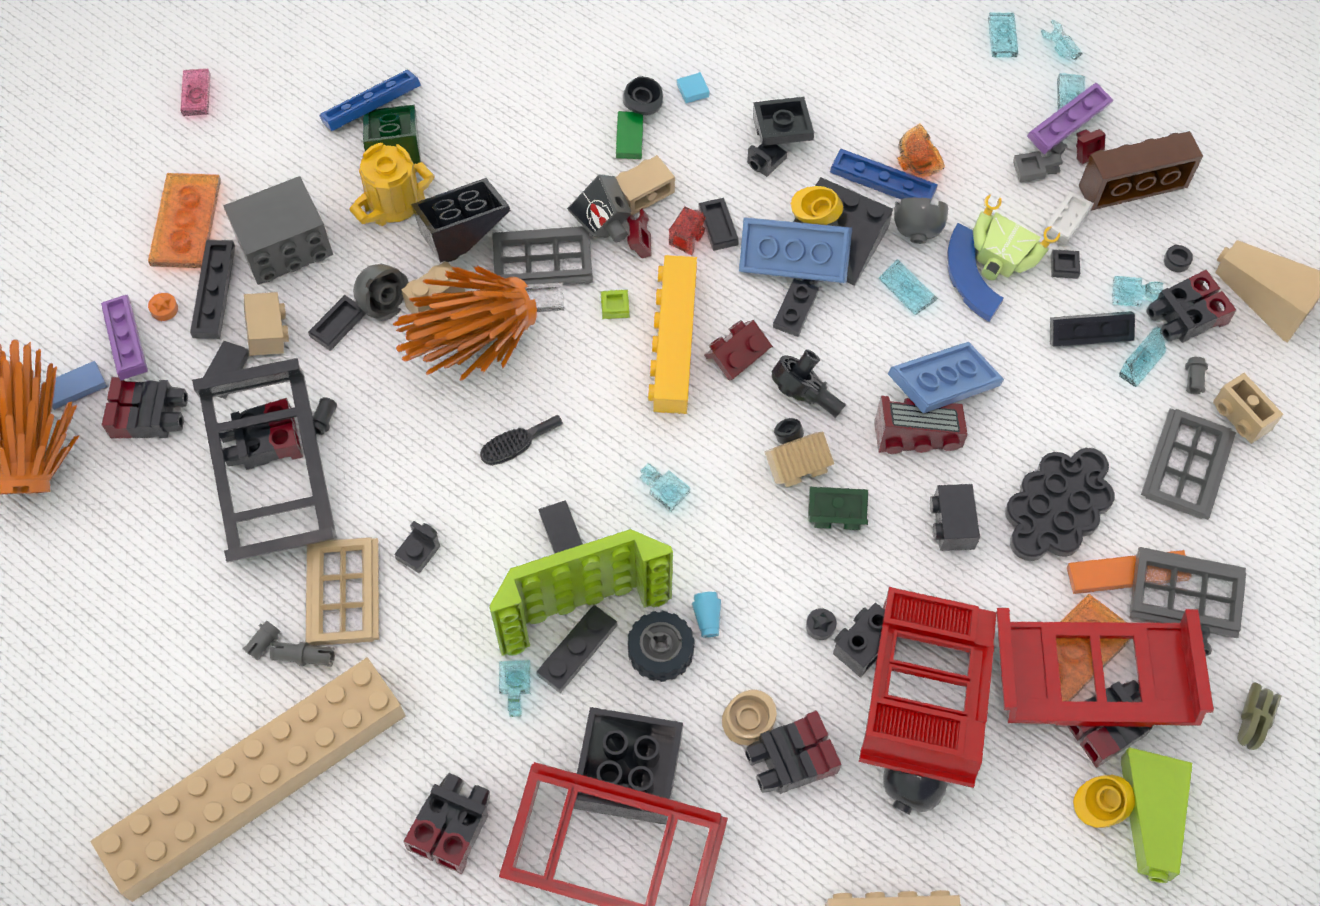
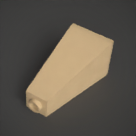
[1215,240,1320,343]

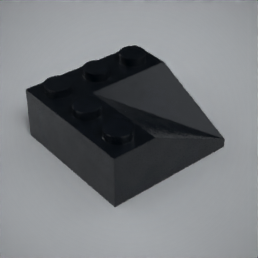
[793,177,893,286]
[411,178,511,263]
[574,707,683,825]

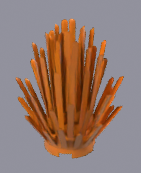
[393,265,537,381]
[0,339,80,495]

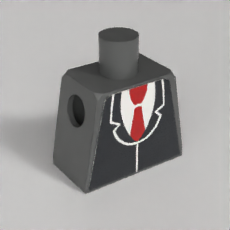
[567,174,631,243]

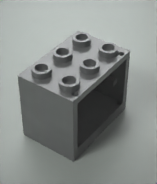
[223,176,333,285]

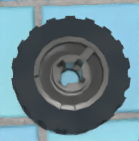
[627,610,695,682]

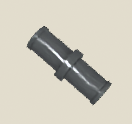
[270,641,335,667]

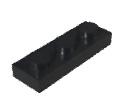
[1050,311,1135,347]
[536,605,618,693]

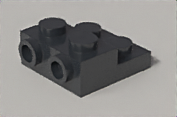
[753,96,814,146]

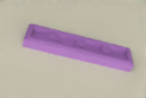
[1027,82,1114,155]
[101,294,148,381]

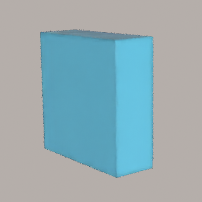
[677,72,710,104]

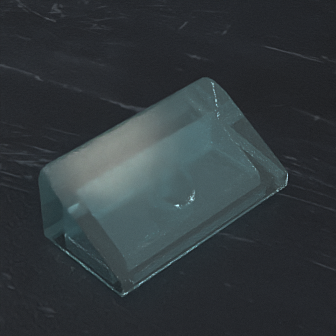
[879,259,938,315]
[1119,326,1166,387]

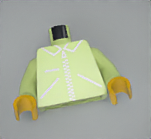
[973,194,1060,280]

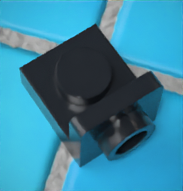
[747,144,787,177]
[394,521,440,574]

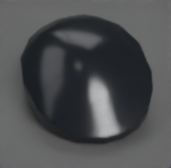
[622,76,663,115]

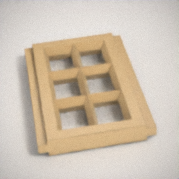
[305,537,379,646]

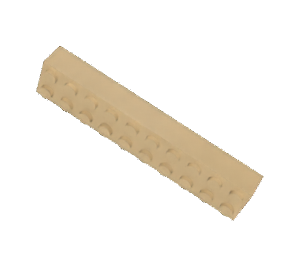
[90,657,406,902]

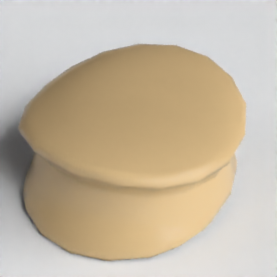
[722,690,777,746]

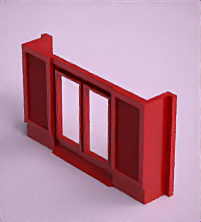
[858,587,997,788]
[996,608,1214,727]

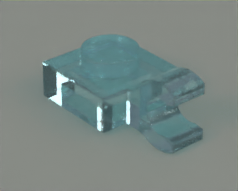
[1041,19,1083,61]
[1112,276,1163,307]
[640,463,691,512]
[499,660,531,717]

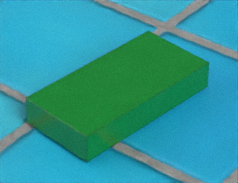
[616,111,644,159]

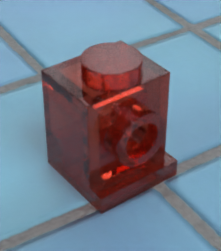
[669,206,706,255]

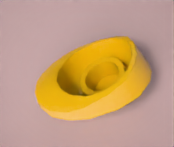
[790,186,843,225]
[1073,774,1135,828]

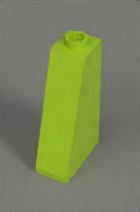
[1121,747,1193,883]

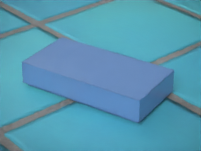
[41,361,107,410]

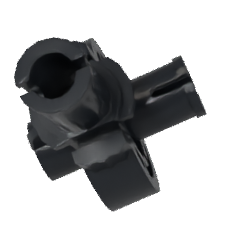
[772,350,847,418]

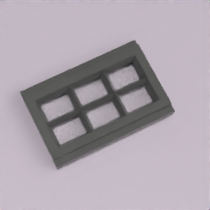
[492,226,593,288]
[1141,408,1236,520]
[1129,547,1246,638]

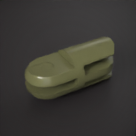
[1237,682,1282,750]

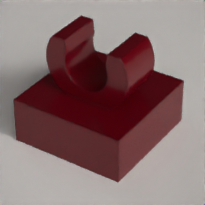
[1076,129,1106,164]

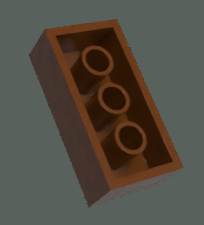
[1079,131,1203,211]

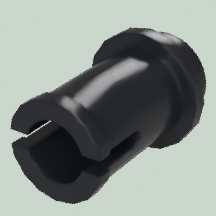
[313,397,337,435]

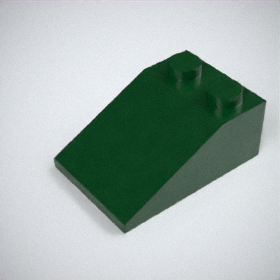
[363,104,421,164]

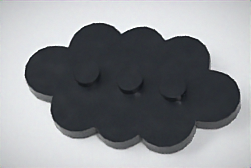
[1005,447,1115,561]

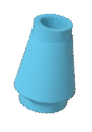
[691,592,721,638]

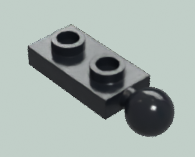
[773,278,820,337]

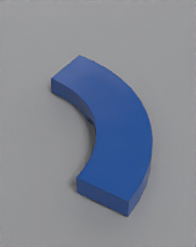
[947,223,1004,322]

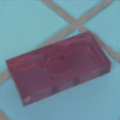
[180,68,211,116]

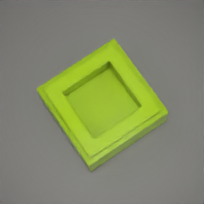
[601,290,630,319]

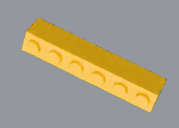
[648,255,697,414]

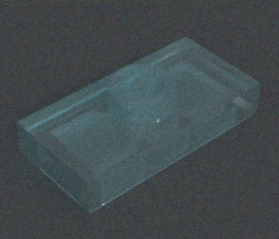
[988,12,1019,57]
[1057,73,1085,110]

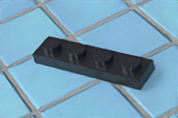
[190,240,236,339]

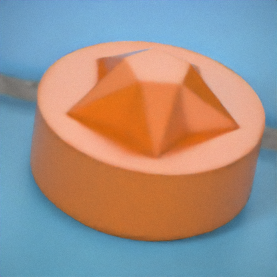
[148,293,178,321]

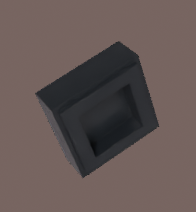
[1050,249,1081,279]

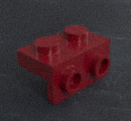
[704,320,773,380]

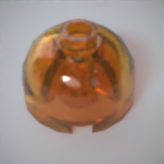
[896,123,945,177]

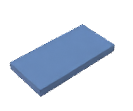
[739,217,852,283]
[888,342,1004,414]

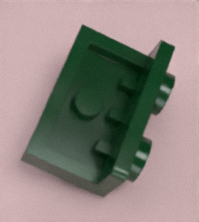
[807,486,869,530]

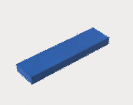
[319,70,421,131]
[830,148,938,203]

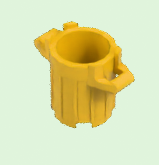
[349,143,435,226]

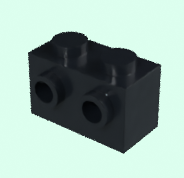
[930,484,980,551]
[833,602,898,678]

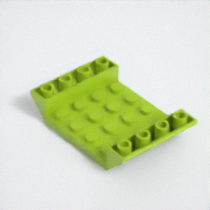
[489,529,673,656]

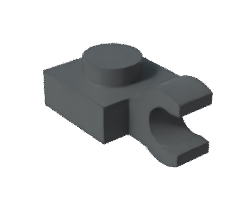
[1013,151,1063,182]

